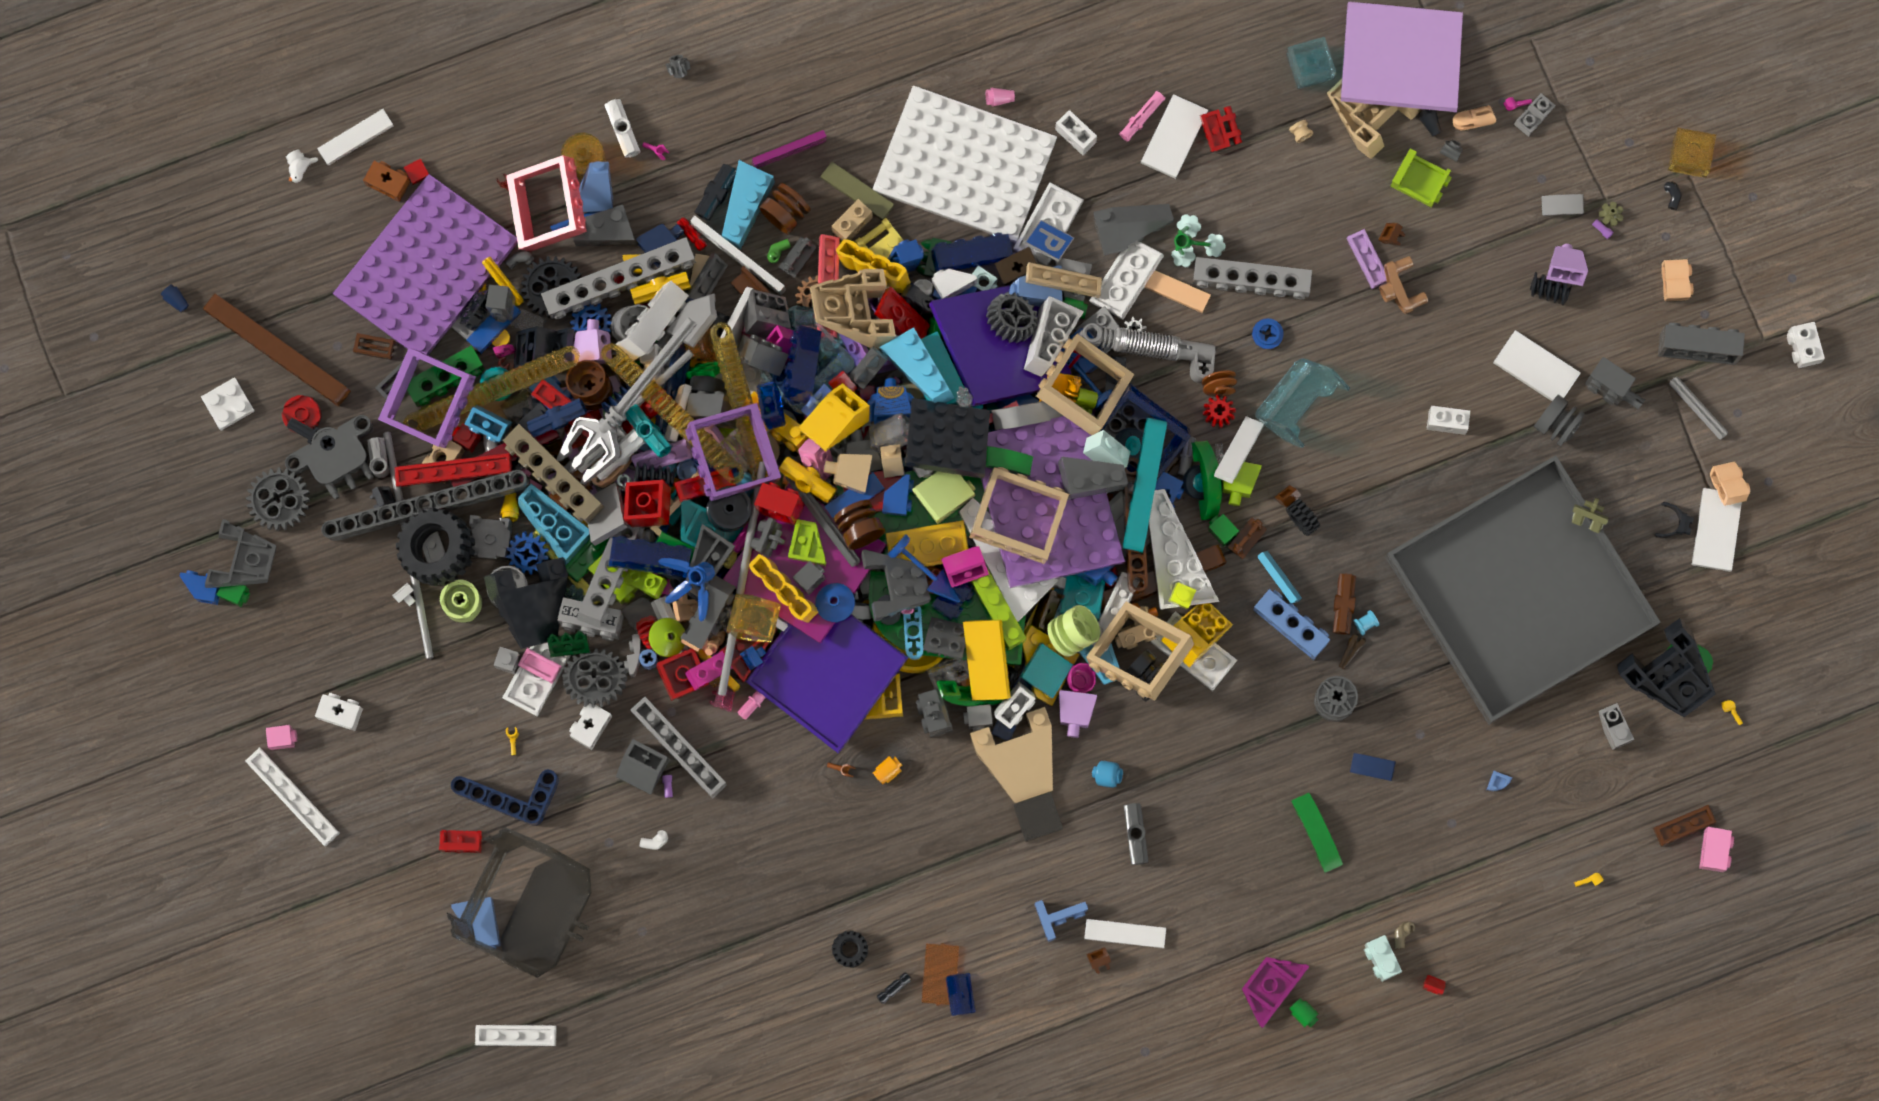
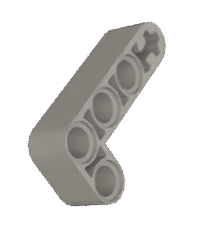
[991,401,1063,430]

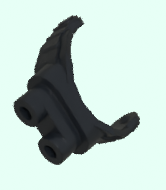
[1655,502,1694,538]

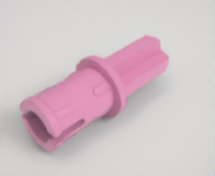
[738,691,766,720]

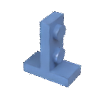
[1035,900,1088,942]

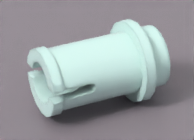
[617,474,633,492]

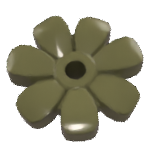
[1599,202,1624,226]

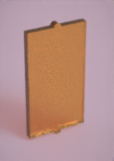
[922,943,959,1006]

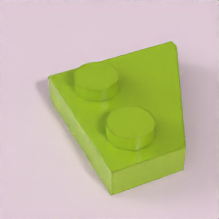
[788,519,826,566]

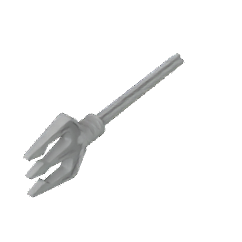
[557,317,697,485]

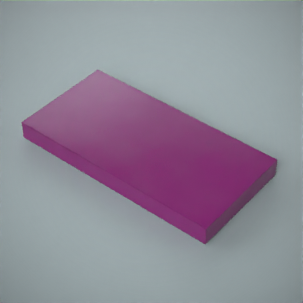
[752,130,827,169]

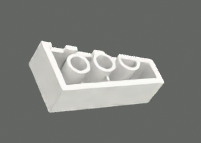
[614,281,689,362]
[1024,296,1084,377]

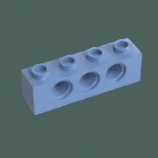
[1253,589,1330,660]

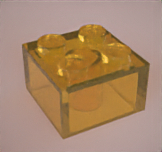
[1668,128,1716,178]

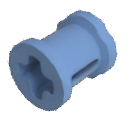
[639,649,658,670]

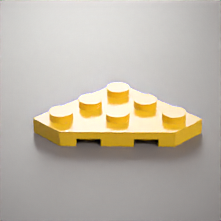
[1022,625,1079,706]

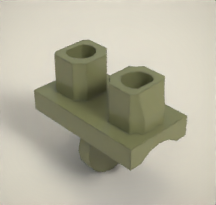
[1572,498,1608,533]

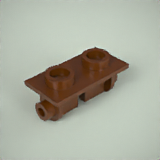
[1227,518,1267,559]

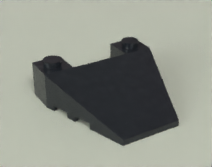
[484,557,568,649]
[1617,618,1716,717]

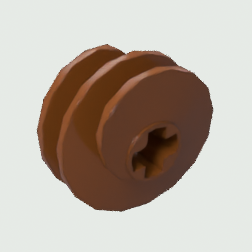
[1202,370,1237,397]

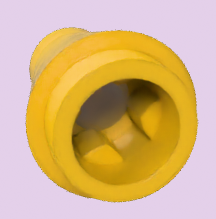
[500,493,520,522]

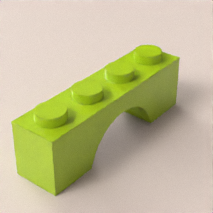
[970,569,1026,651]

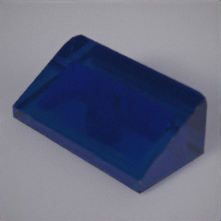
[946,973,976,1016]

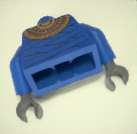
[862,378,914,434]

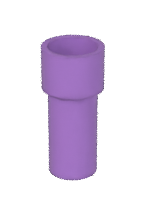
[1592,219,1614,239]
[662,775,673,798]

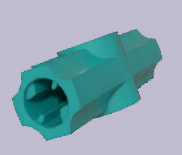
[625,404,673,458]

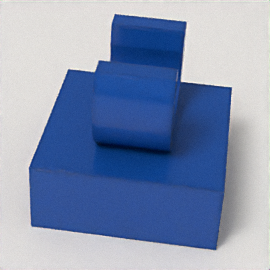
[740,646,766,671]

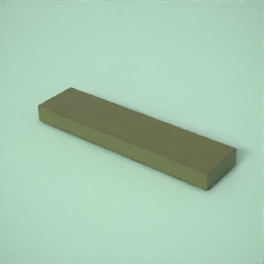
[820,161,894,220]

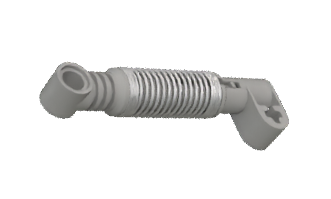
[1079,323,1215,383]

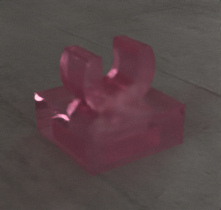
[710,687,735,712]

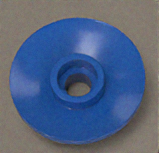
[815,583,855,622]

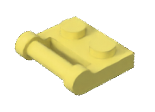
[855,218,904,258]

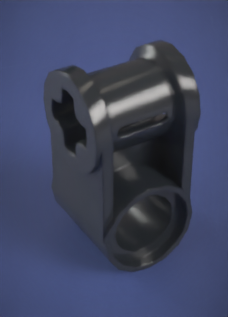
[901,284,934,320]

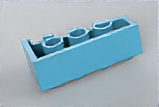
[722,160,775,250]
[880,328,954,403]
[518,484,590,566]

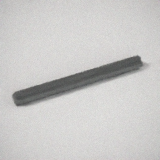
[786,476,861,567]

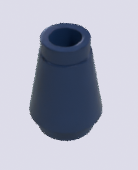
[161,284,189,313]

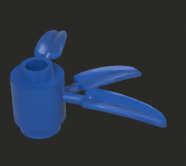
[658,558,715,622]

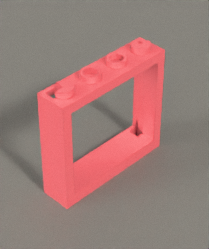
[507,155,587,252]

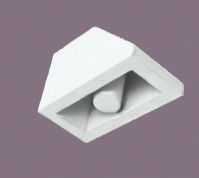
[932,269,977,299]

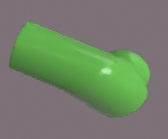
[767,239,791,263]

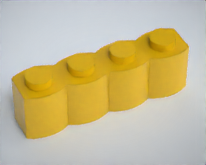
[836,240,911,293]
[749,554,818,623]

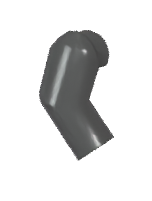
[505,251,535,270]

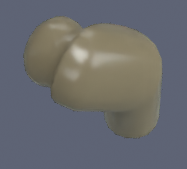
[1395,921,1415,949]

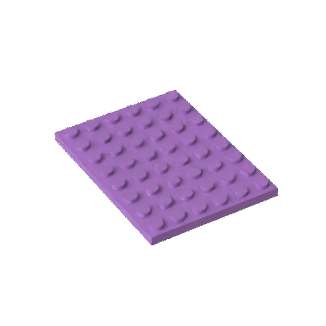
[333,174,518,355]
[981,416,1125,589]

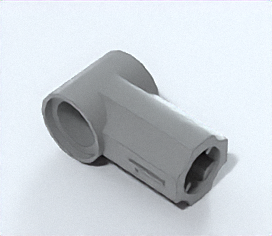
[367,437,390,478]

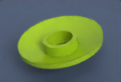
[649,618,685,657]

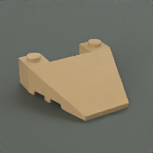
[1327,79,1423,159]
[810,269,896,349]
[970,707,1053,804]

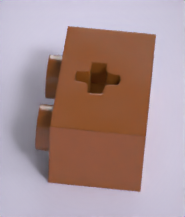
[363,161,410,202]

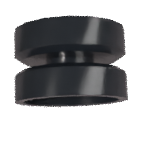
[706,486,752,533]

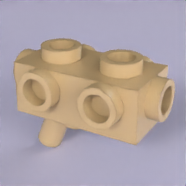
[1114,606,1158,649]

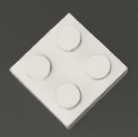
[201,377,255,431]

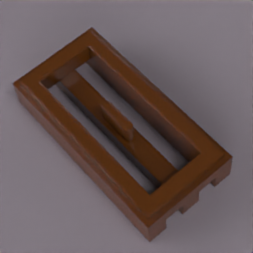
[353,333,396,360]

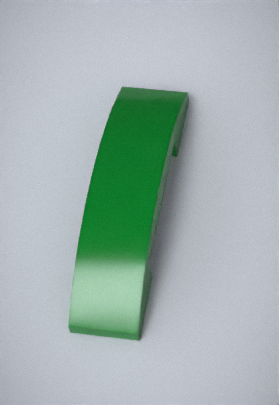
[1191,441,1222,520]
[986,446,1033,476]
[937,680,1011,706]
[1291,793,1343,873]

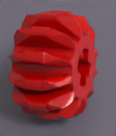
[1203,395,1236,429]
[636,615,657,650]

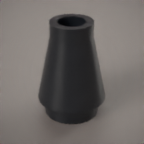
[1419,109,1442,137]

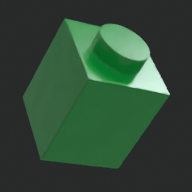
[1208,514,1239,547]
[217,585,250,607]

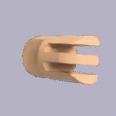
[1453,105,1496,130]

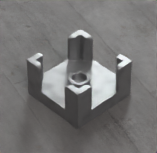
[469,515,513,561]

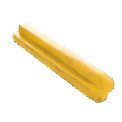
[482,257,524,306]

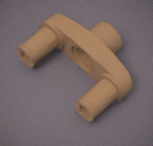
[1379,256,1428,314]

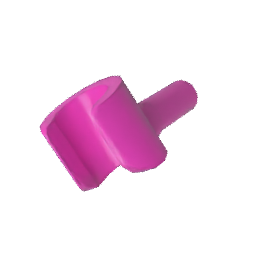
[1504,97,1532,111]
[642,142,669,160]

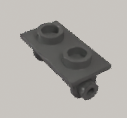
[779,237,817,278]

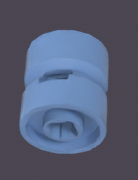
[677,458,699,481]

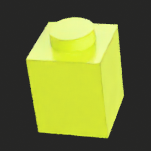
[1168,582,1196,609]

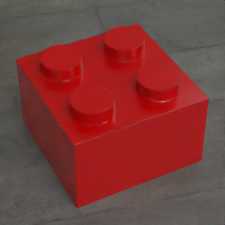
[624,480,671,528]
[754,482,805,526]
[656,648,709,701]

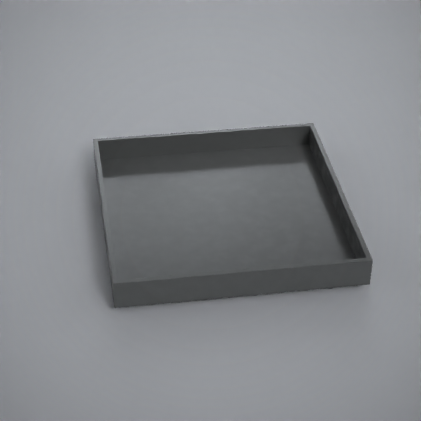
[1385,456,1661,725]

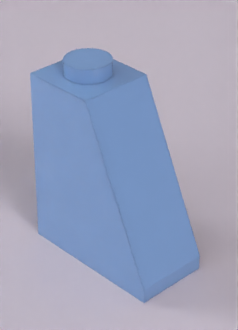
[579,161,613,212]
[1009,265,1062,307]
[451,897,501,952]

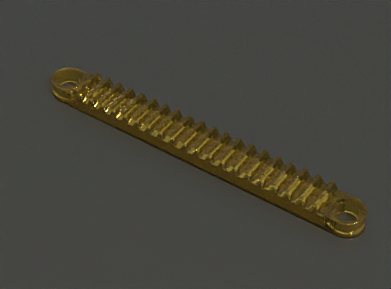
[710,322,777,484]
[601,343,744,484]
[403,346,580,434]

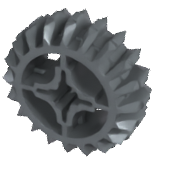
[986,292,1038,344]

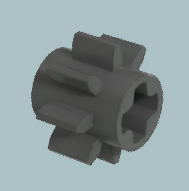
[666,54,691,78]

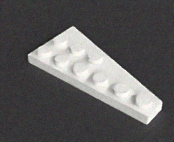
[1149,489,1219,609]
[959,498,1058,622]

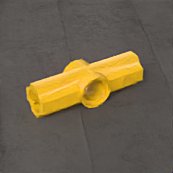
[630,272,691,305]
[779,456,837,503]

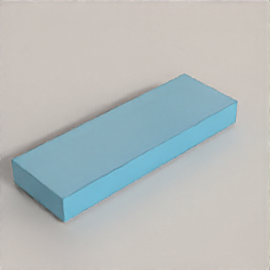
[1258,551,1302,603]

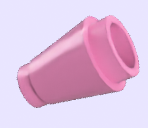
[986,88,1015,107]

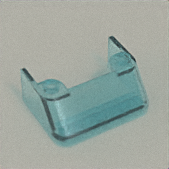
[759,318,854,413]
[1255,358,1350,448]

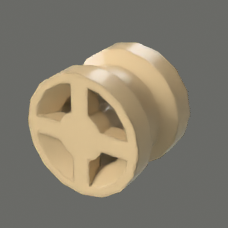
[1289,120,1313,143]

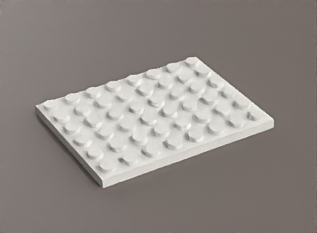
[873,86,1057,243]

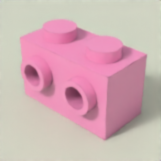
[798,438,833,481]
[1699,827,1734,872]

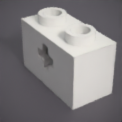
[1056,110,1097,155]
[1427,406,1470,435]
[315,693,363,731]
[569,703,612,750]

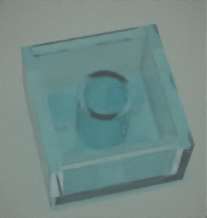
[1286,37,1336,89]

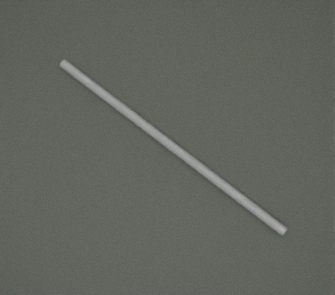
[383,432,434,659]
[718,462,766,696]

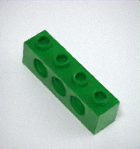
[407,345,485,407]

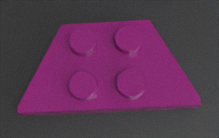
[1242,957,1309,1028]

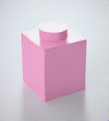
[266,725,297,750]

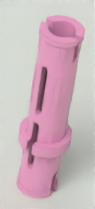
[1119,91,1165,142]

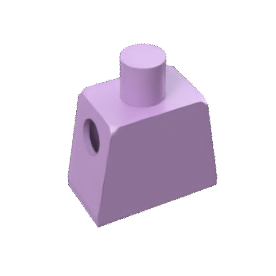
[1547,244,1588,286]
[572,319,612,364]
[1059,690,1097,738]

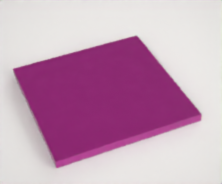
[723,484,887,644]

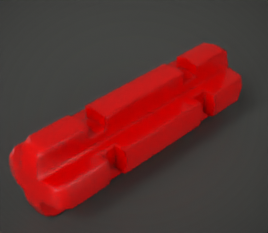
[677,217,707,251]

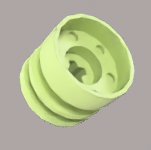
[1047,605,1101,657]

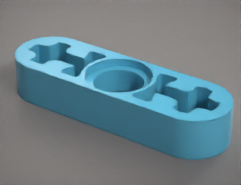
[903,606,923,660]

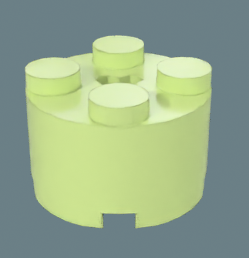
[440,580,482,622]

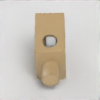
[824,454,872,494]

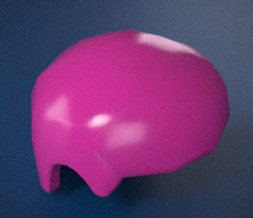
[1066,663,1096,693]

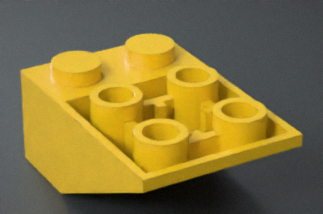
[799,383,870,451]
[1161,603,1233,668]
[864,674,903,720]

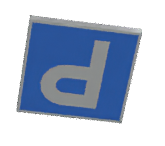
[1024,220,1074,262]

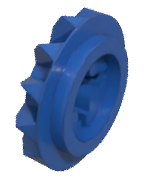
[1252,319,1283,349]

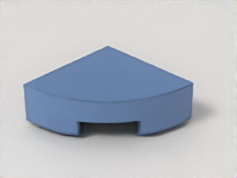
[1486,771,1512,791]

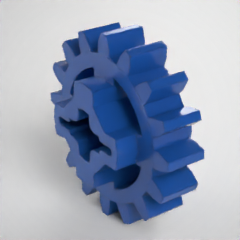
[570,304,612,334]
[506,531,549,574]

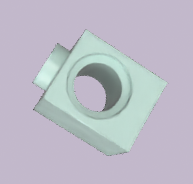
[972,266,998,292]

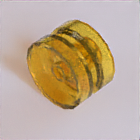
[561,133,606,180]

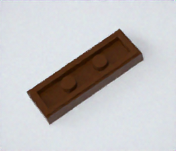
[1653,805,1717,847]

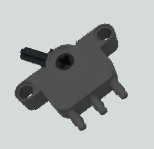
[285,415,374,500]

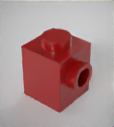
[452,423,482,453]

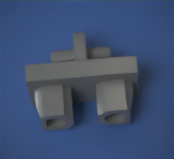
[750,518,785,558]

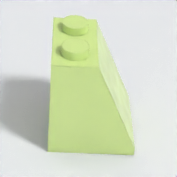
[912,472,976,524]

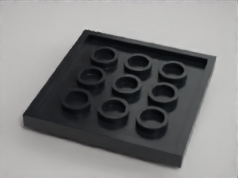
[905,398,990,479]

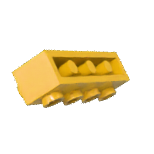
[741,391,809,454]

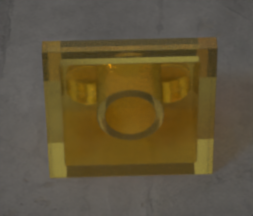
[727,594,781,642]

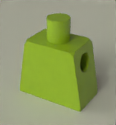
[1223,462,1262,507]

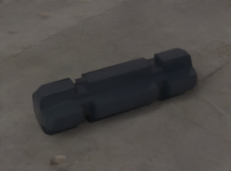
[877,972,912,1004]

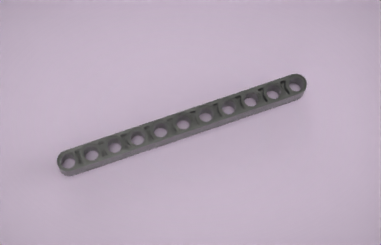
[321,470,530,541]

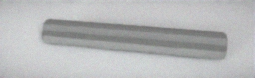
[1669,377,1728,440]

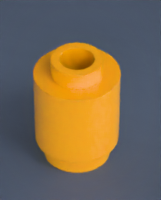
[873,756,903,785]

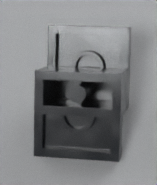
[513,326,575,373]

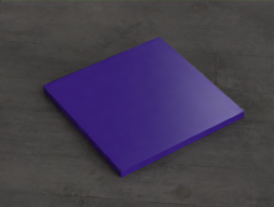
[929,285,1072,406]
[746,614,909,753]

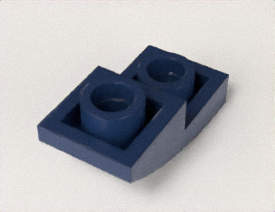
[1350,753,1396,781]

